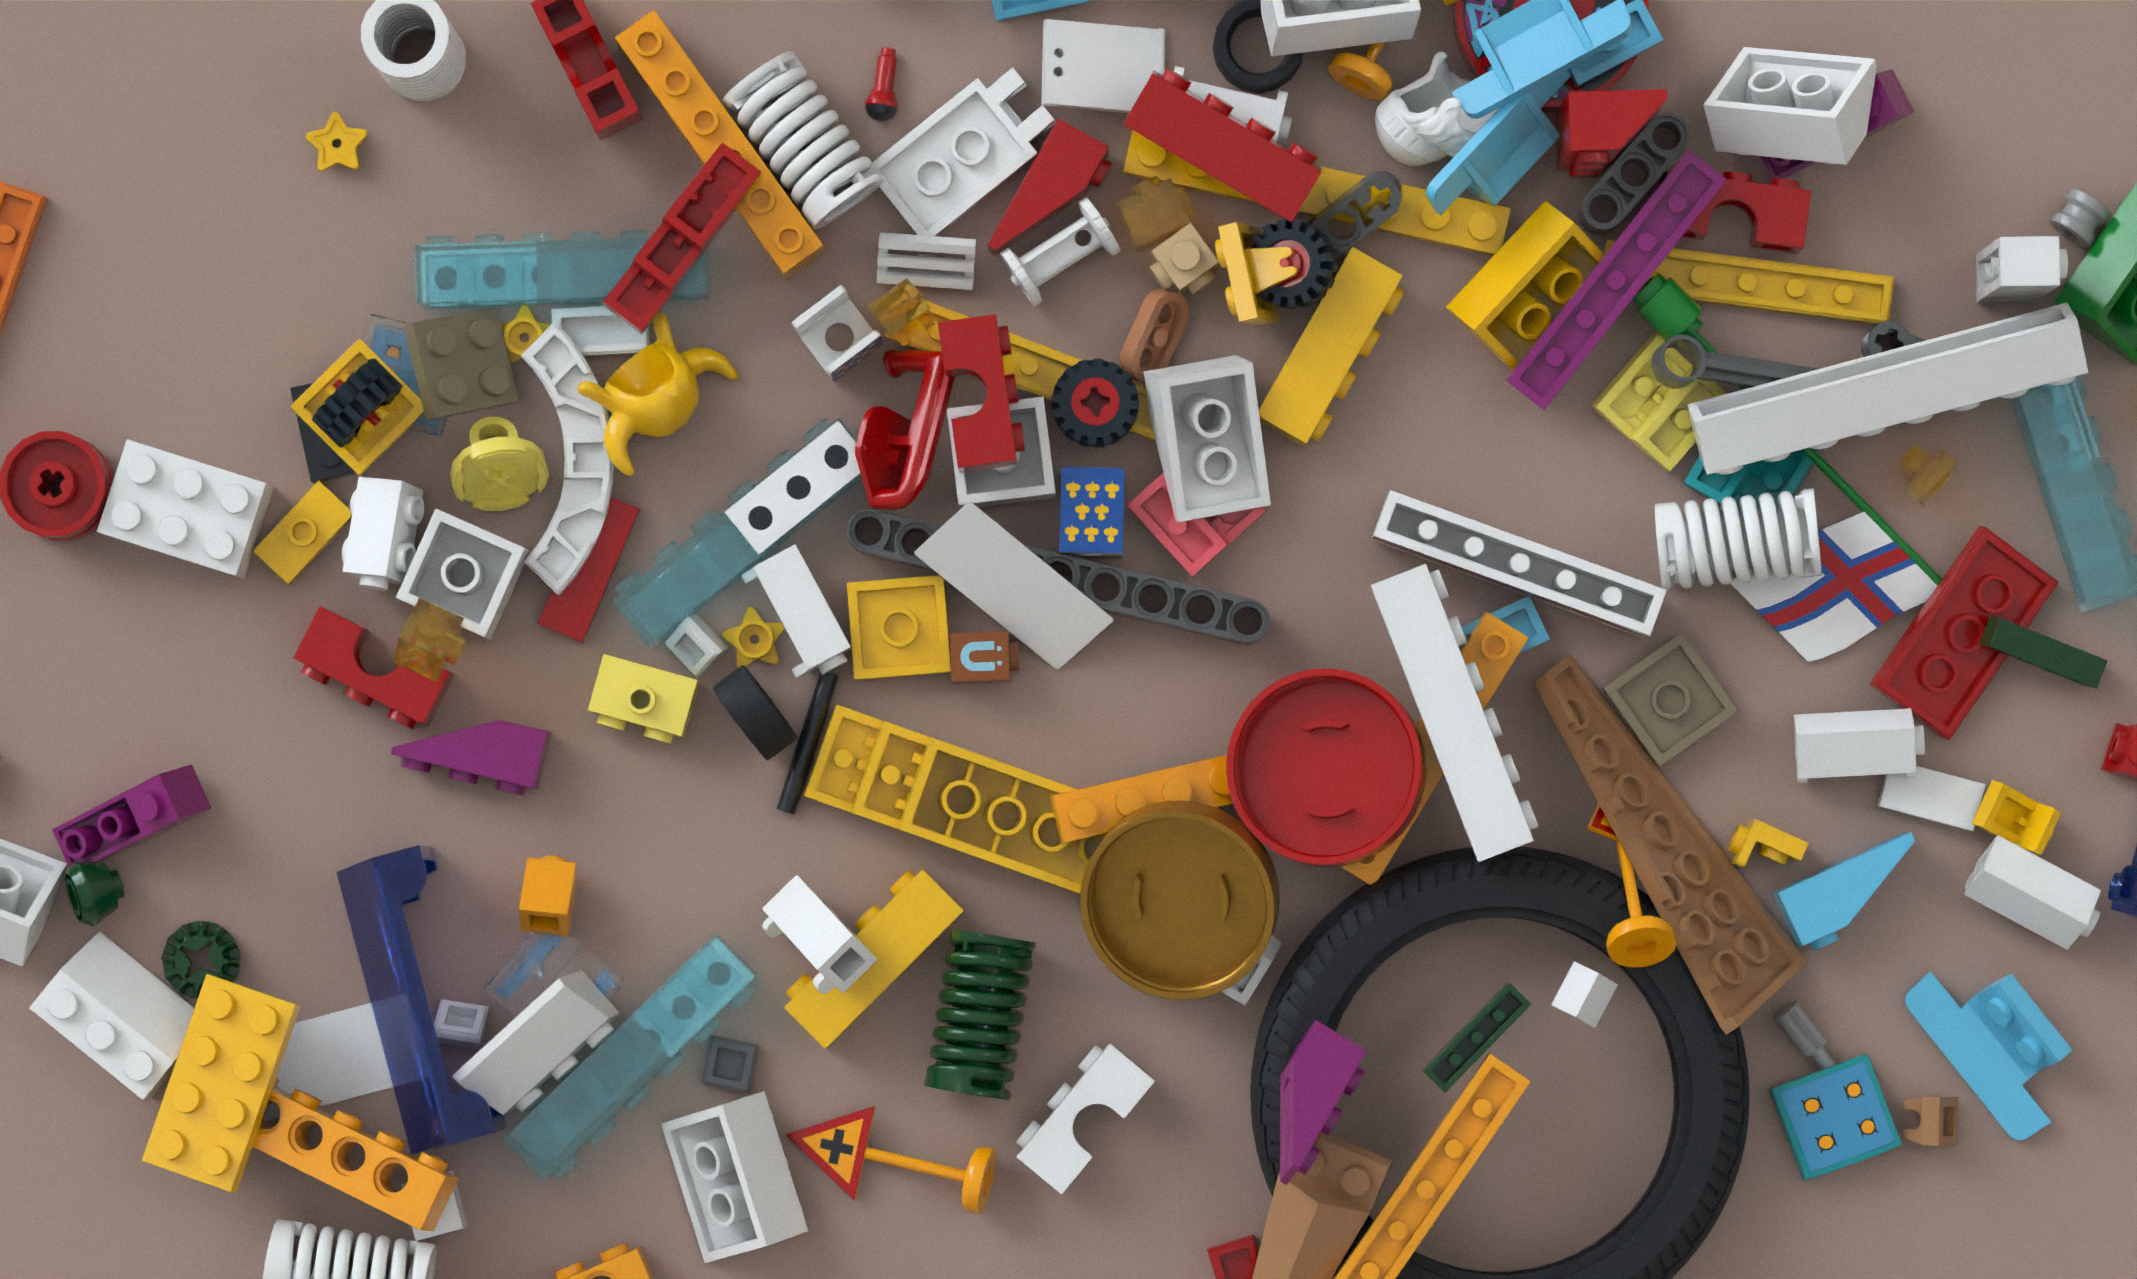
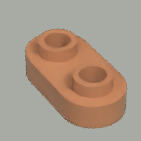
[1120,288,1189,383]

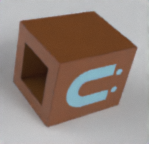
[950,631,1020,684]

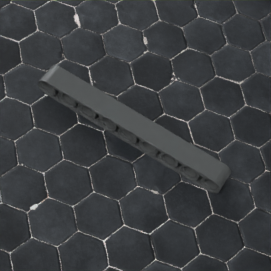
[847,509,1270,645]

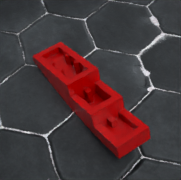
[603,142,761,335]

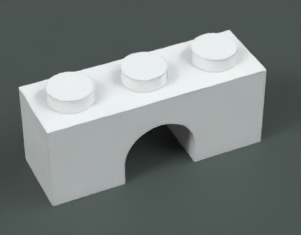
[1015,1043,1155,1195]

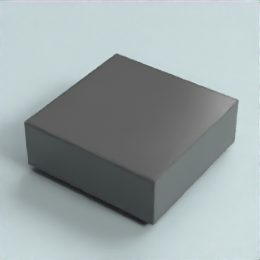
[701,1035,760,1093]

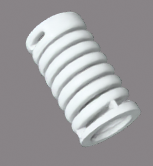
[361,0,466,102]
[722,51,884,230]
[1655,488,1822,590]
[263,1218,437,1279]

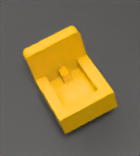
[1972,780,2061,855]

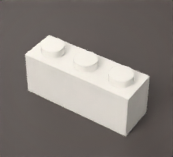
[1976,236,2068,303]

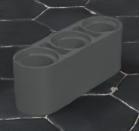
[1578,113,1689,236]

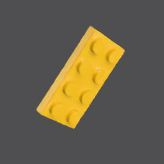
[142,974,301,1193]

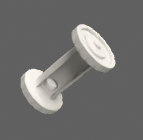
[1000,197,1121,307]

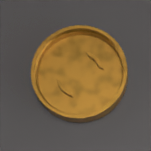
[1080,800,1280,1000]

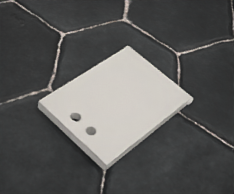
[1041,19,1166,113]

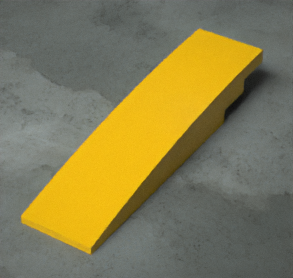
[803,704,1107,894]

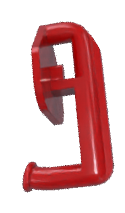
[855,350,955,510]

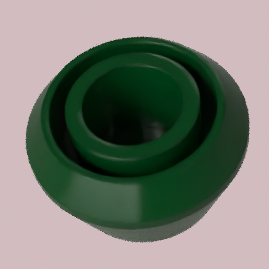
[65,862,124,926]

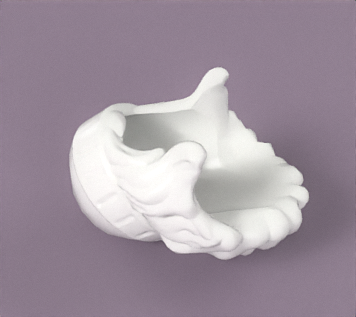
[1375,52,1499,166]

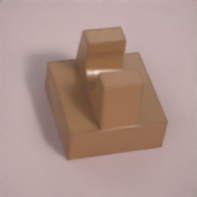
[1903,1096,1958,1146]

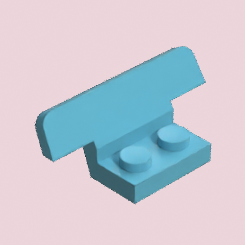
[1452,0,1633,119]
[1426,71,1571,215]
[1905,971,2072,1140]

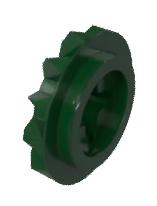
[161,921,240,999]

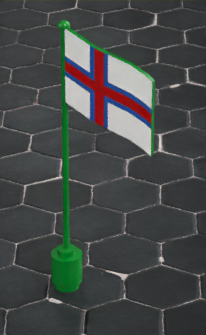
[1632,272,1942,662]

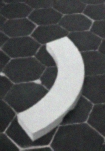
[521,321,614,596]

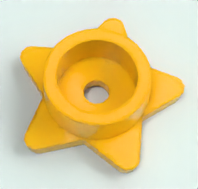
[305,111,368,172]
[501,305,551,364]
[722,607,785,668]

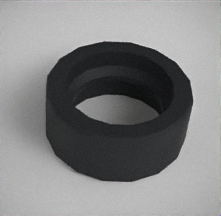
[1213,0,1304,93]
[713,665,797,760]

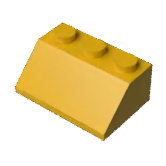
[1446,201,1604,371]

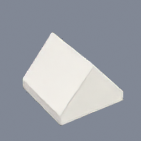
[665,614,729,678]
[1551,961,1618,1028]
[431,999,489,1049]

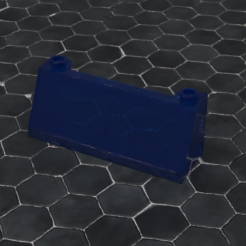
[336,845,507,1154]

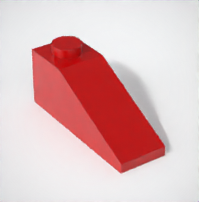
[987,119,1112,256]

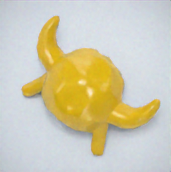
[577,313,738,476]

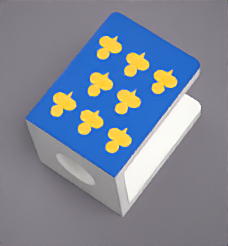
[791,285,884,382]
[1059,467,1125,558]

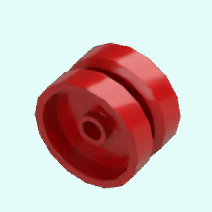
[0,431,115,541]

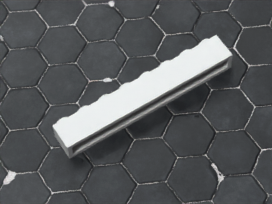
[1687,303,2089,475]

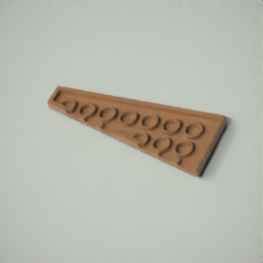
[1533,654,1808,1035]

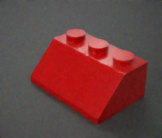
[1555,89,1668,179]

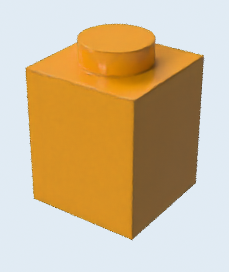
[519,856,577,936]

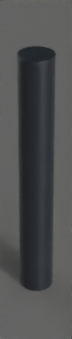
[777,672,839,815]

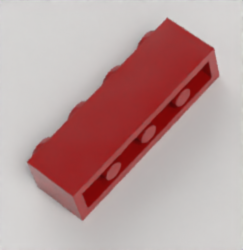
[1123,68,1322,223]

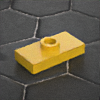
[253,481,352,585]

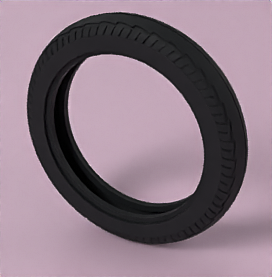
[1250,847,1750,1279]

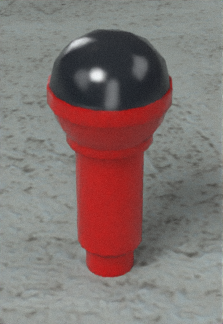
[865,47,898,122]

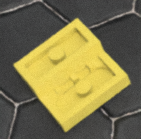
[1590,333,1727,472]

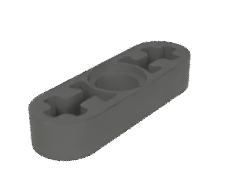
[1307,171,1402,261]

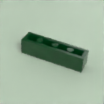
[1979,616,2108,689]
[1421,982,1531,1093]

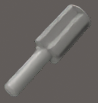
[1774,1001,1835,1069]

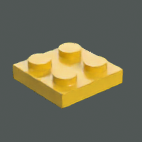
[847,575,951,680]

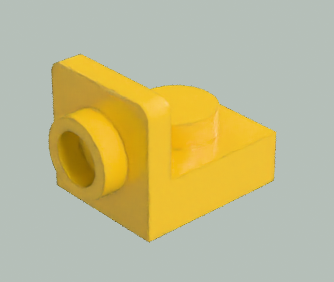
[1727,819,1809,868]

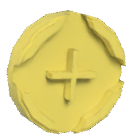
[450,417,549,511]

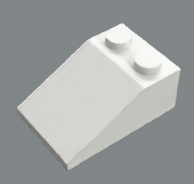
[1144,355,1271,522]

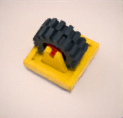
[1215,219,1338,326]
[290,338,424,476]

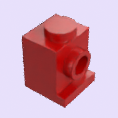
[2100,723,2137,781]

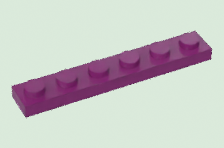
[1506,150,1727,410]

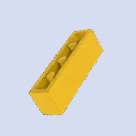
[1259,247,1405,448]
[784,869,964,1049]

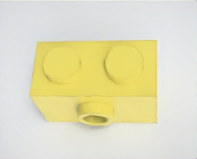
[588,654,701,744]

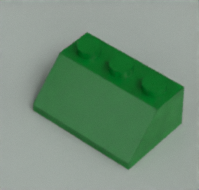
[2054,183,2137,366]

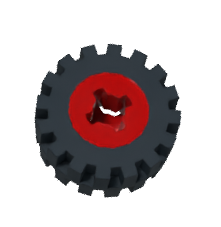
[1051,358,1139,448]

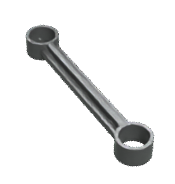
[1651,335,1909,424]

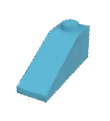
[1772,832,1915,951]

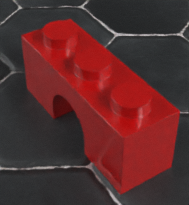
[530,0,643,141]
[1661,165,1811,254]
[938,314,1025,473]
[293,606,455,729]

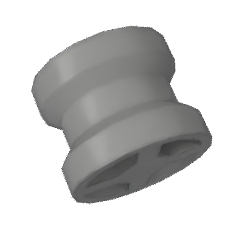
[2050,189,2112,248]

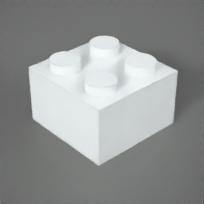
[947,396,1056,509]
[396,509,530,640]

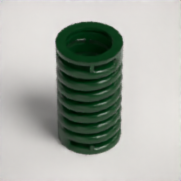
[924,928,1036,1100]

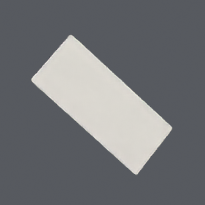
[914,502,1113,670]
[264,996,421,1121]

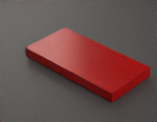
[1870,526,2059,741]

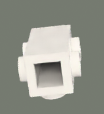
[342,476,424,591]

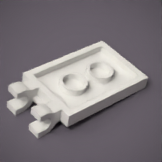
[868,67,1056,236]

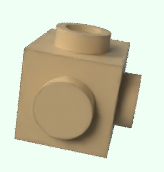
[1149,222,1219,295]

